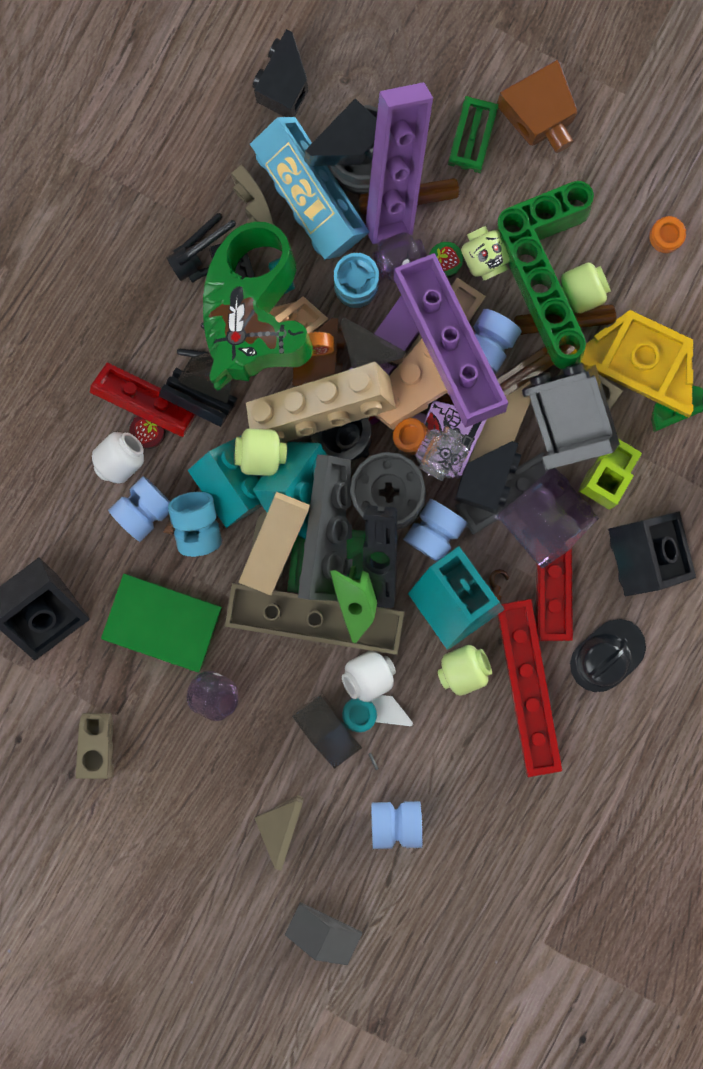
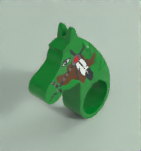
[203,222,313,391]

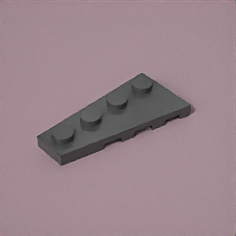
[298,454,352,601]

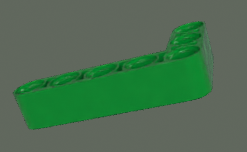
[497,181,594,369]

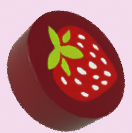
[129,416,166,449]

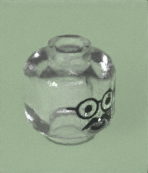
[415,426,469,482]

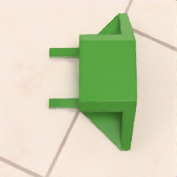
[330,566,377,643]

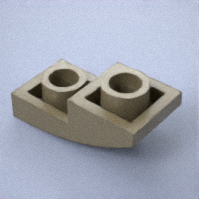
[231,164,273,224]

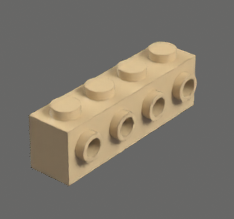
[246,362,396,443]

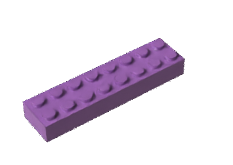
[366,82,433,244]
[394,253,508,428]

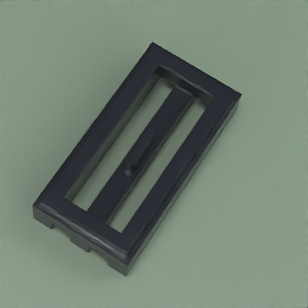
[159,367,237,427]

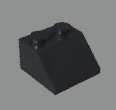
[608,511,696,597]
[0,557,90,661]

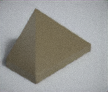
[255,795,304,871]

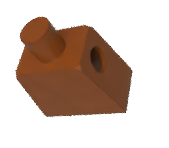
[497,60,577,153]

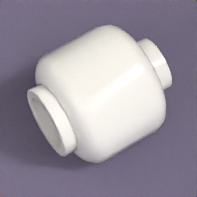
[92,432,144,483]
[342,651,396,702]

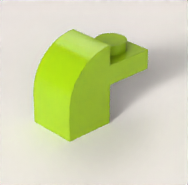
[579,438,642,510]

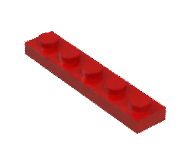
[497,599,562,777]

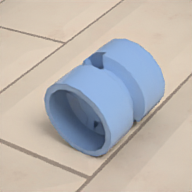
[473,309,522,374]
[108,476,170,542]
[403,499,468,562]
[371,801,422,849]

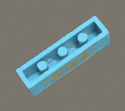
[250,117,370,260]

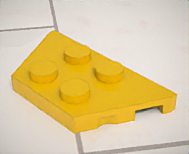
[570,310,693,418]

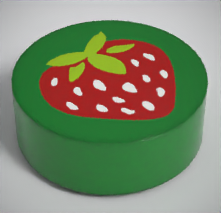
[429,242,463,278]

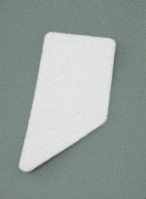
[372,695,413,726]

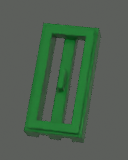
[448,96,499,173]

